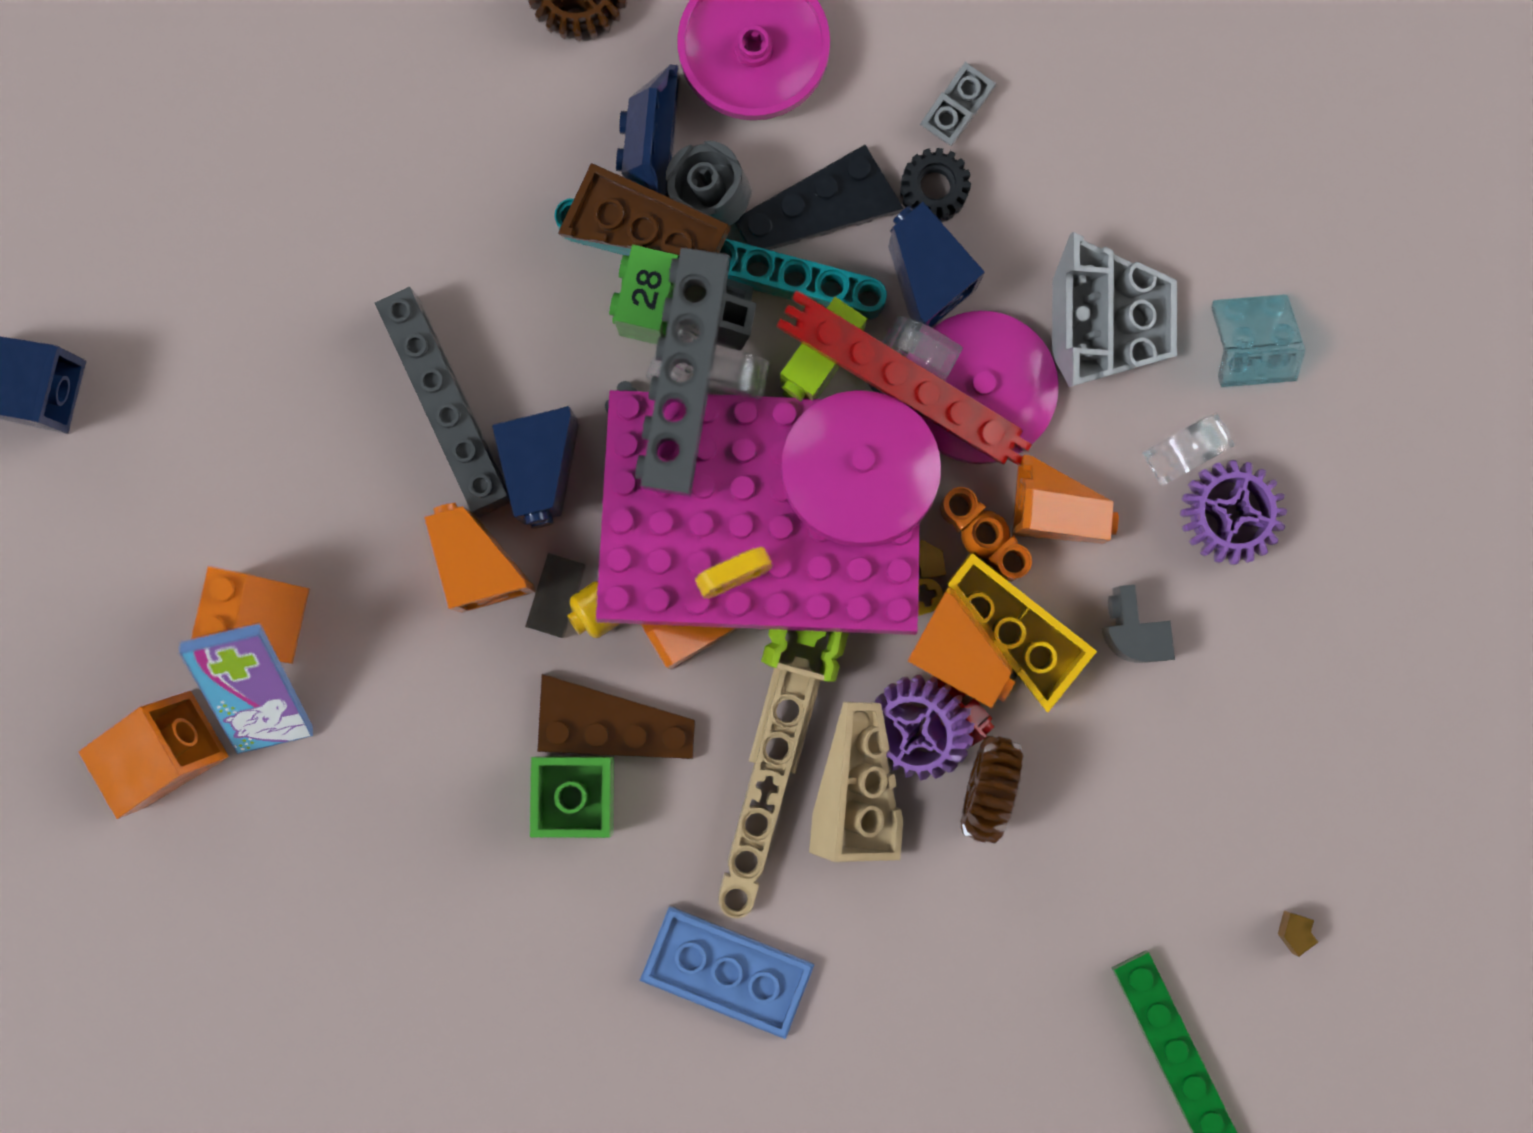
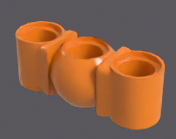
[940,487,1032,581]

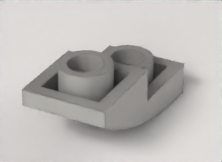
[920,62,996,146]

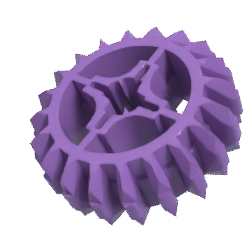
[1180,460,1287,565]
[875,674,975,781]

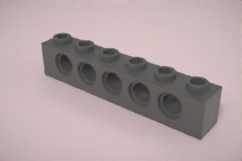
[635,247,730,497]
[375,286,510,517]

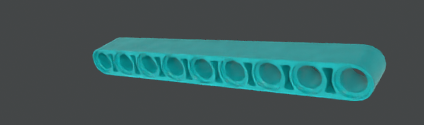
[554,198,887,320]

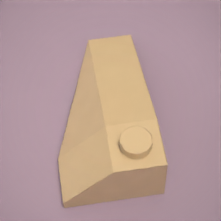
[809,702,903,862]

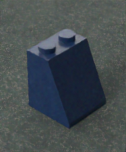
[888,202,985,338]
[0,336,86,434]
[492,406,579,529]

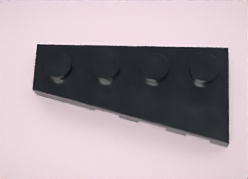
[734,144,904,250]

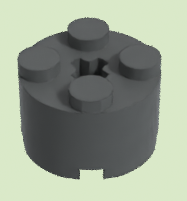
[666,141,752,226]

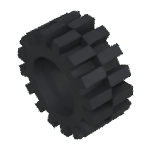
[900,148,971,221]

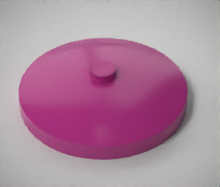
[677,0,830,121]
[910,311,1059,464]
[781,390,941,547]

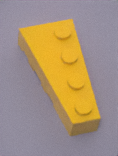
[946,553,1097,713]

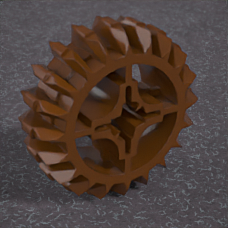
[528,0,627,42]
[960,735,1024,843]

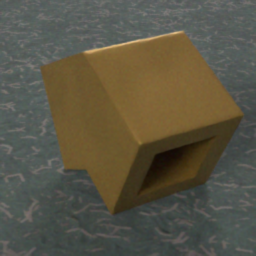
[919,539,946,579]
[1277,911,1318,957]

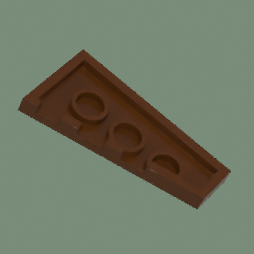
[558,163,731,257]
[537,674,695,759]

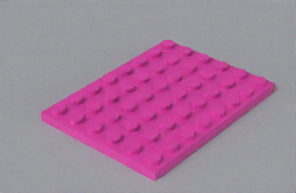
[596,390,921,635]

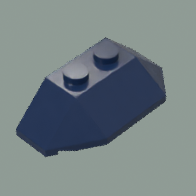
[616,64,680,197]

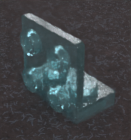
[1211,295,1306,387]

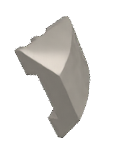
[1052,232,1177,387]

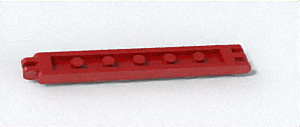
[776,291,1032,466]

